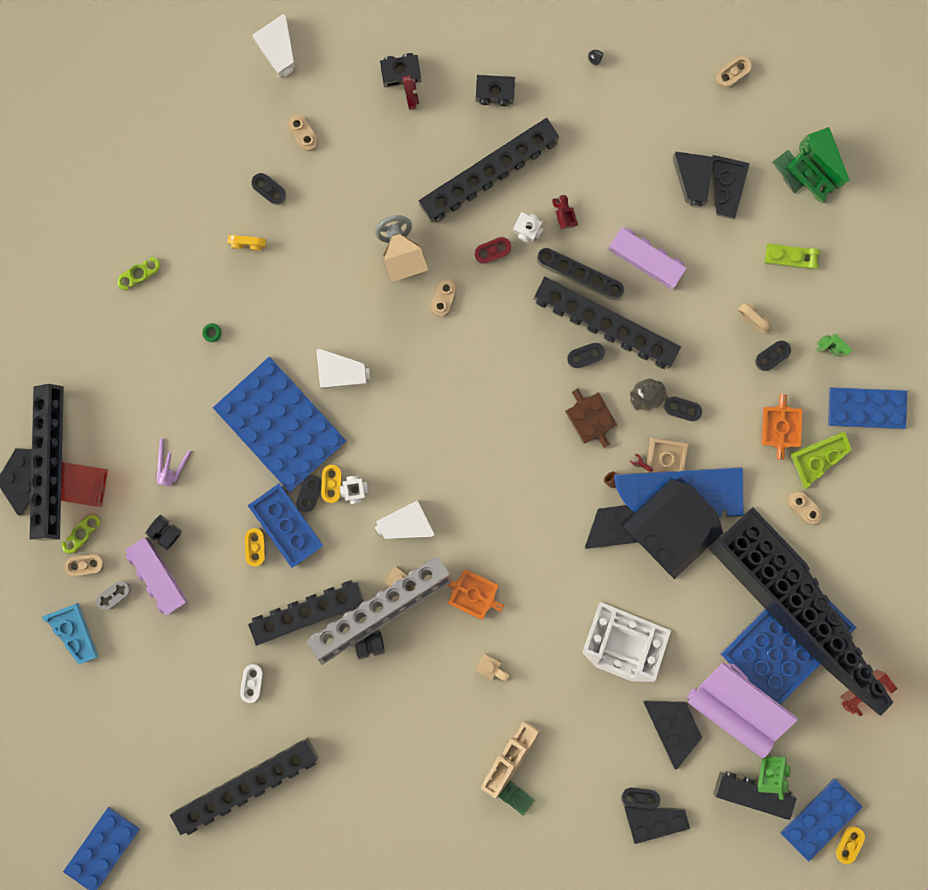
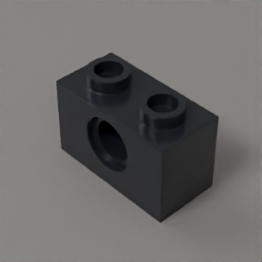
[380,53,421,88]
[475,75,515,107]

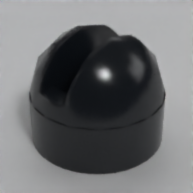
[588,49,604,66]

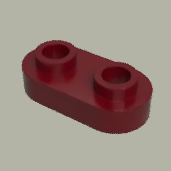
[402,75,419,110]
[475,237,511,264]

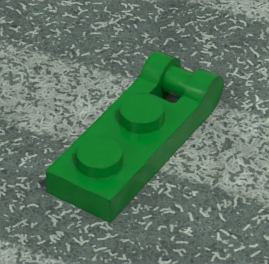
[787,153,836,203]

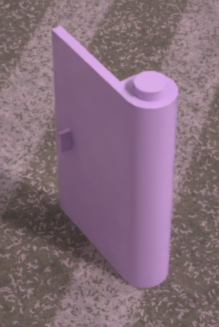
[687,662,798,759]

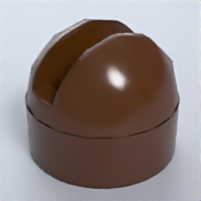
[604,471,617,488]

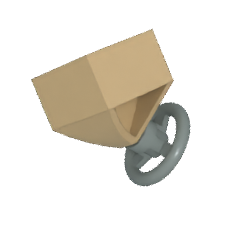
[375,215,428,282]

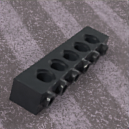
[248,580,365,646]

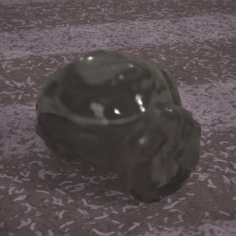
[630,378,668,412]

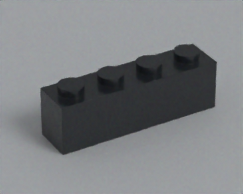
[713,771,797,820]

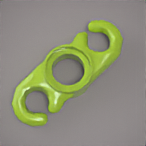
[117,257,160,291]
[61,514,100,554]

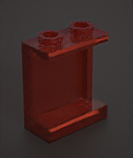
[61,462,108,507]
[840,669,898,717]

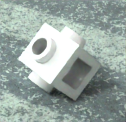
[512,212,543,243]
[340,475,368,504]

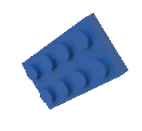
[828,387,907,429]
[248,483,324,568]
[780,779,863,862]
[63,807,140,890]

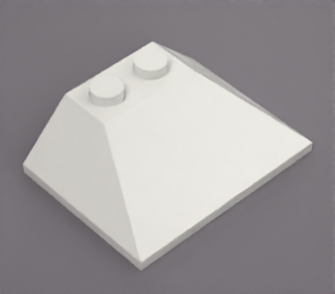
[582,602,671,682]

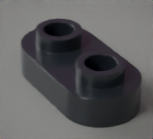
[251,173,286,205]
[755,340,791,371]
[567,343,605,369]
[664,397,702,422]
[296,475,322,512]
[621,787,661,811]

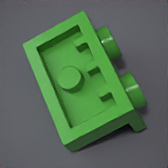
[816,334,852,357]
[758,756,791,800]

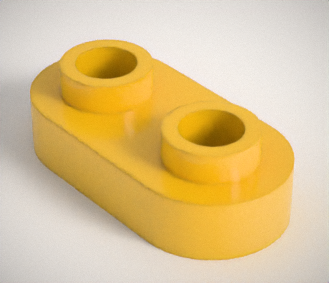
[227,235,266,251]
[321,465,342,503]
[245,528,265,567]
[835,826,865,864]

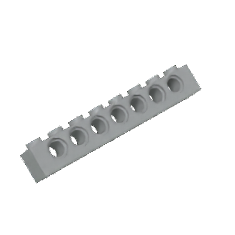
[306,557,453,665]

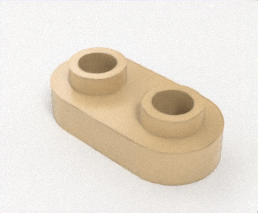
[716,56,751,88]
[288,115,318,151]
[431,279,456,317]
[738,303,772,335]
[788,492,822,524]
[64,554,104,576]

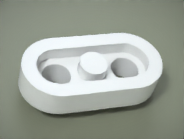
[240,664,263,703]

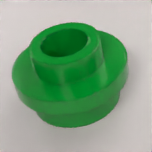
[202,323,222,343]

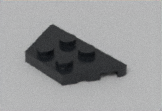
[0,448,32,516]
[585,505,638,549]
[643,700,702,770]

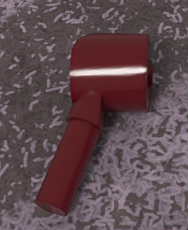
[630,454,653,472]

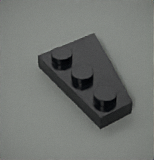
[712,155,750,220]
[624,806,690,844]

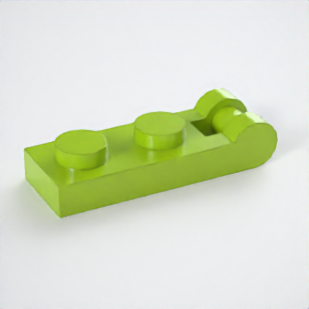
[764,244,820,269]

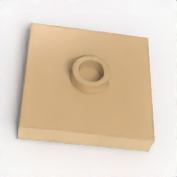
[644,437,689,473]

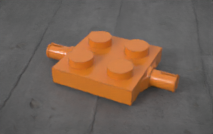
[761,394,802,460]
[446,569,504,620]

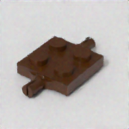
[565,388,617,448]

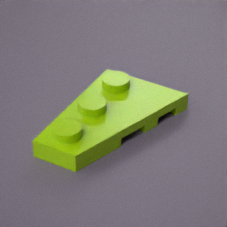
[790,431,852,489]

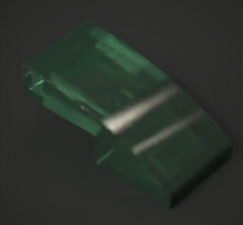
[772,150,804,194]
[498,780,536,816]

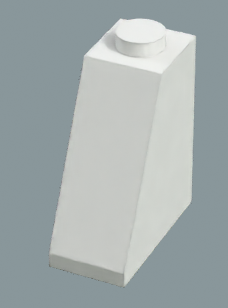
[252,14,295,77]
[316,349,370,389]
[375,501,435,539]

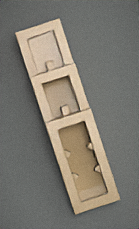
[480,721,541,799]

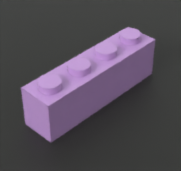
[607,227,686,290]
[125,537,189,615]

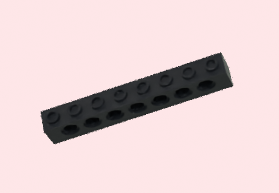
[418,117,559,223]
[533,276,681,370]
[29,384,64,541]
[170,737,319,836]

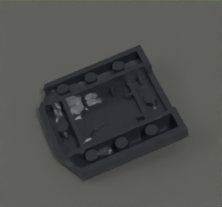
[622,478,723,579]

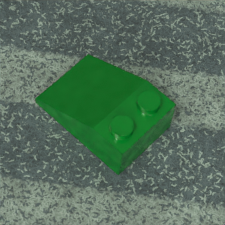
[799,127,850,189]

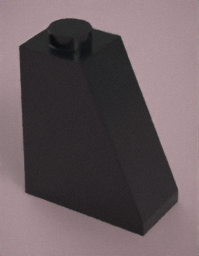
[673,151,714,208]

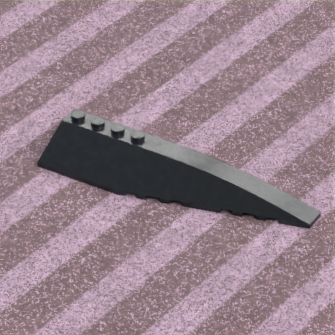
[708,507,893,716]

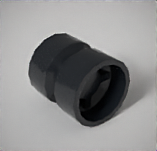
[145,514,182,550]
[355,629,385,660]

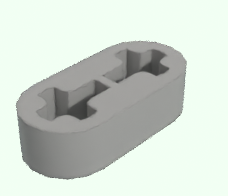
[96,581,131,610]

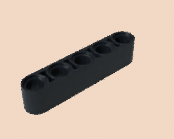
[537,248,624,300]

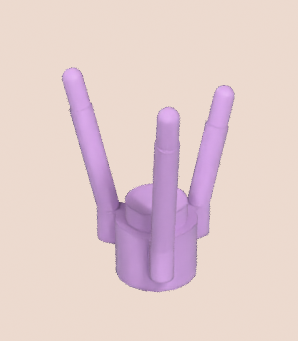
[156,438,191,486]

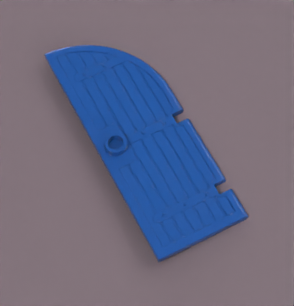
[614,467,743,517]

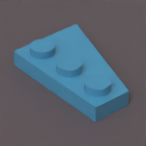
[42,603,99,664]

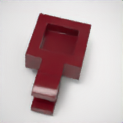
[552,195,578,229]

